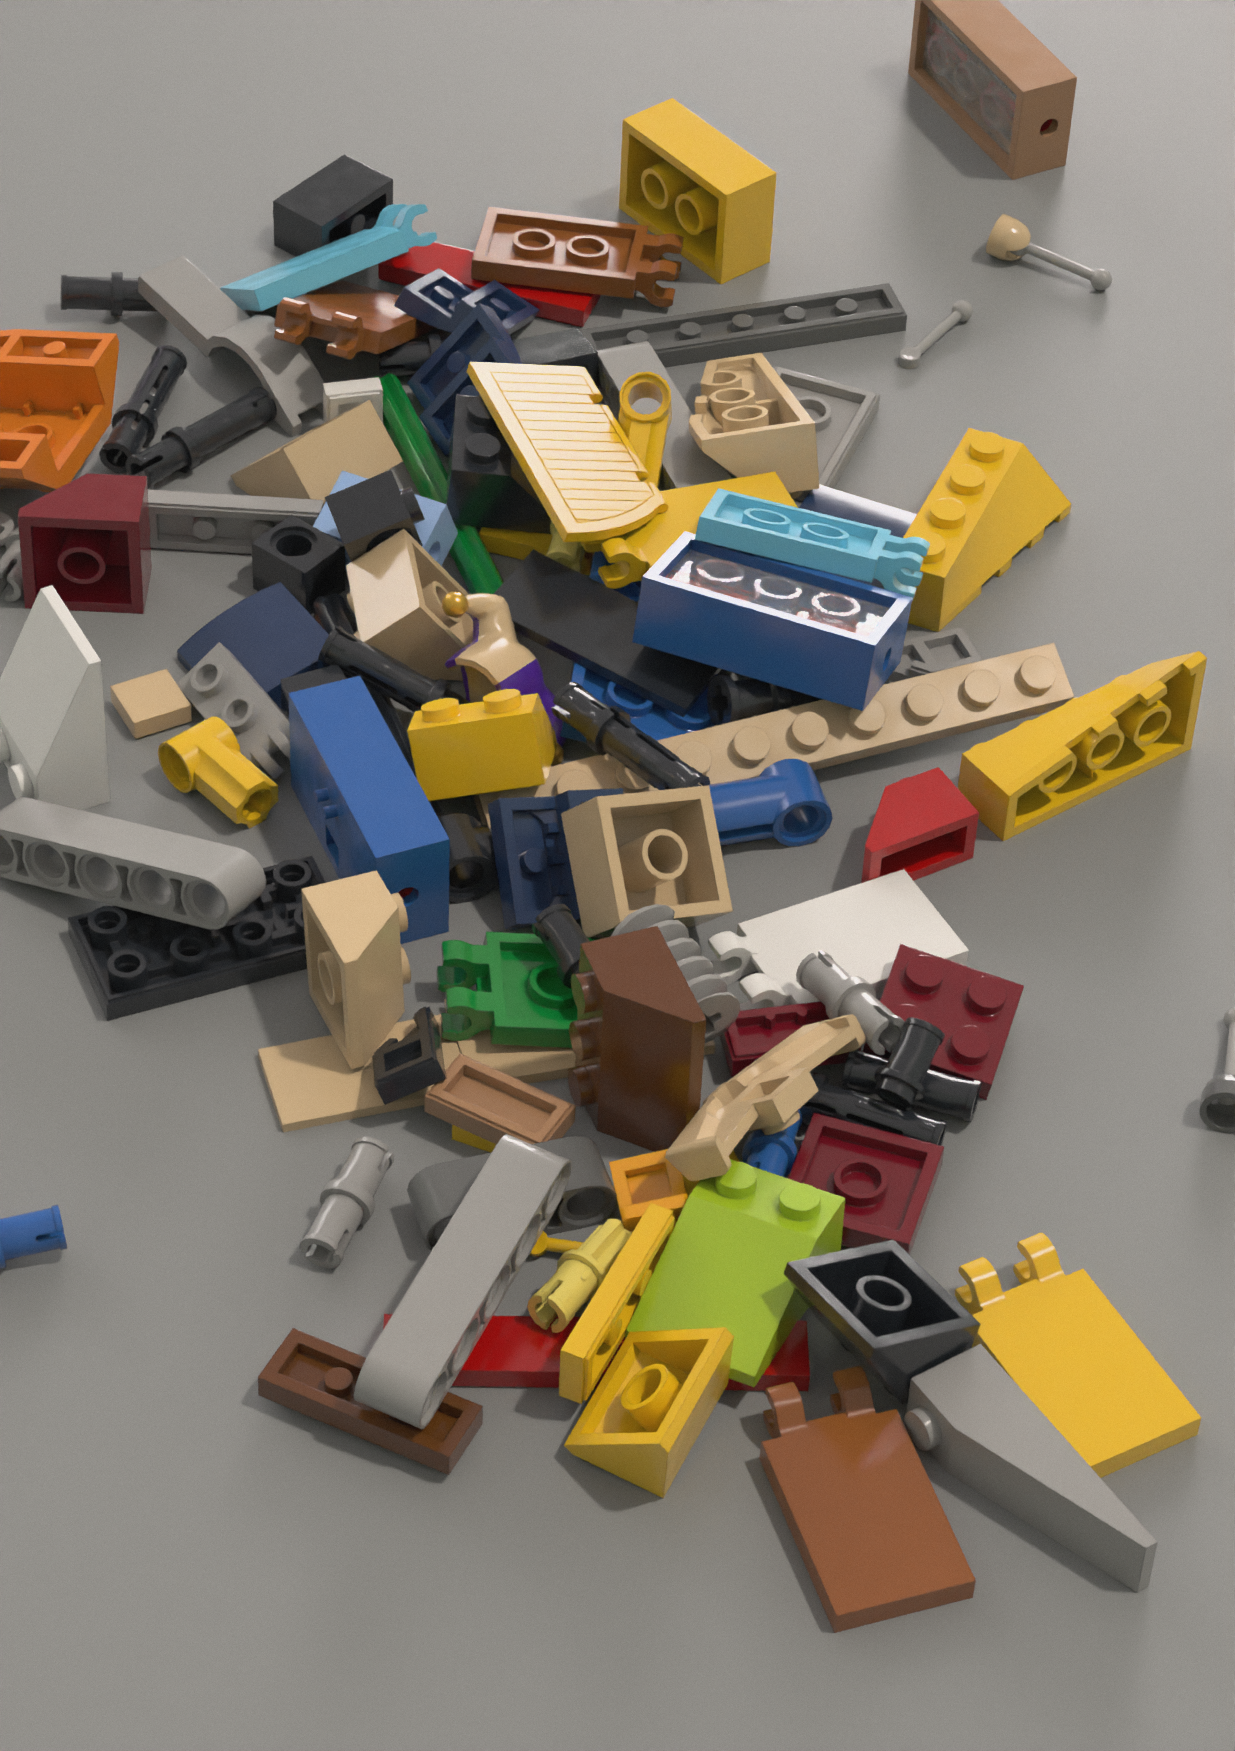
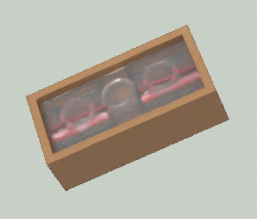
[908,0,1077,180]

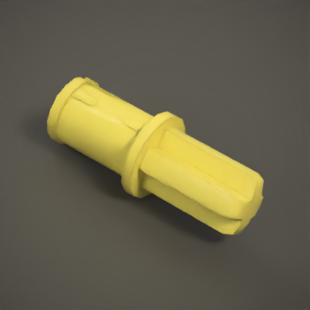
[527,1218,632,1333]

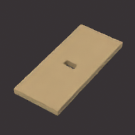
[258,1014,461,1132]

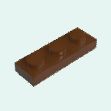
[258,1328,483,1475]

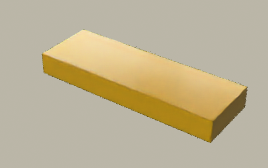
[559,1203,675,1404]

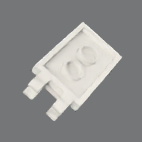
[708,869,969,1011]

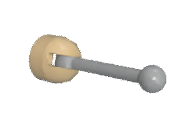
[986,214,1112,290]

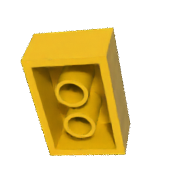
[619,98,777,285]

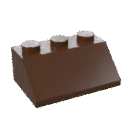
[567,926,706,1152]

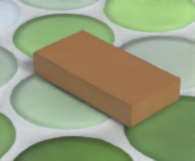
[424,1054,576,1145]

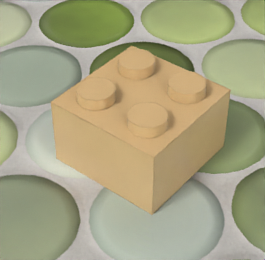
[561,785,733,938]

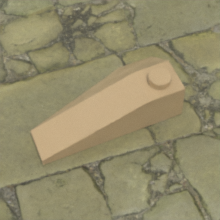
[689,353,820,499]

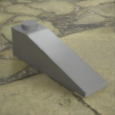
[905,1344,1158,1593]

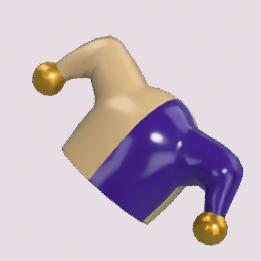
[441,591,568,766]

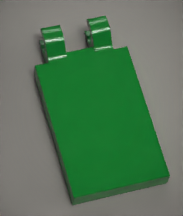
[436,931,603,1048]

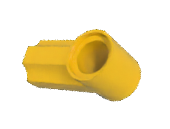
[618,372,672,488]
[158,716,279,829]

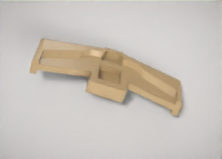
[665,1014,866,1181]

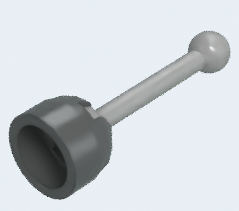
[1200,1007,1235,1133]

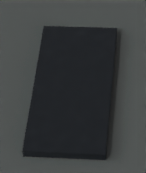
[494,549,721,717]

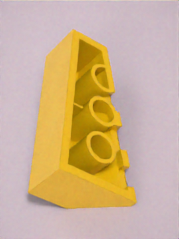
[903,428,1071,632]
[958,651,1207,841]

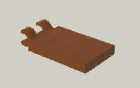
[471,207,684,307]
[274,280,438,359]
[759,1366,976,1633]

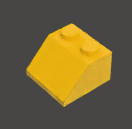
[407,689,557,801]

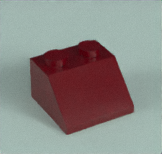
[18,473,152,614]

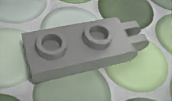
[176,642,290,779]

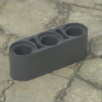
[407,1136,618,1251]

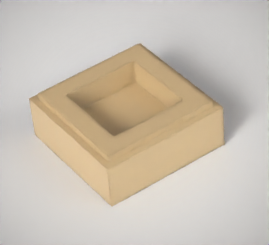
[110,669,192,739]

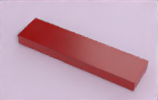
[378,242,601,327]

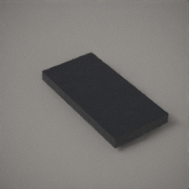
[67,856,326,1021]

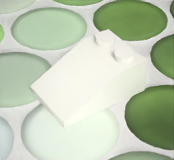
[0,585,110,810]

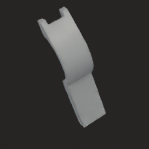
[138,255,324,437]

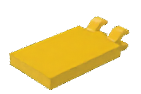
[581,472,798,589]
[955,1233,1201,1478]

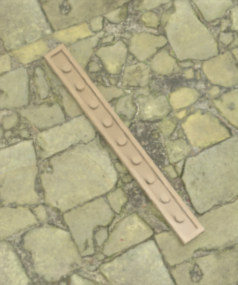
[473,643,1074,829]

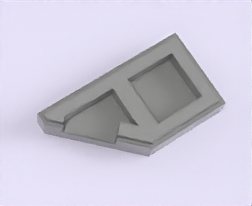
[888,627,984,681]

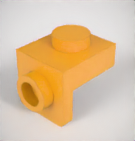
[609,1149,688,1233]

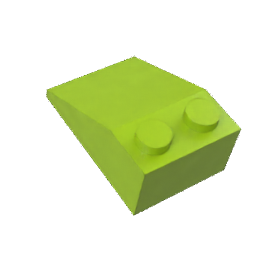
[625,1159,845,1387]

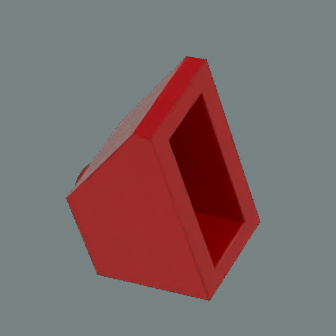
[861,767,979,883]

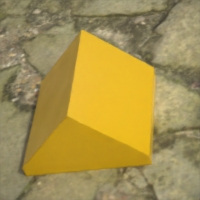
[564,1327,734,1498]

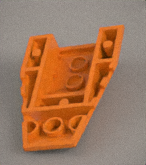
[0,329,120,492]

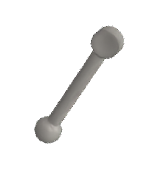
[899,300,973,369]

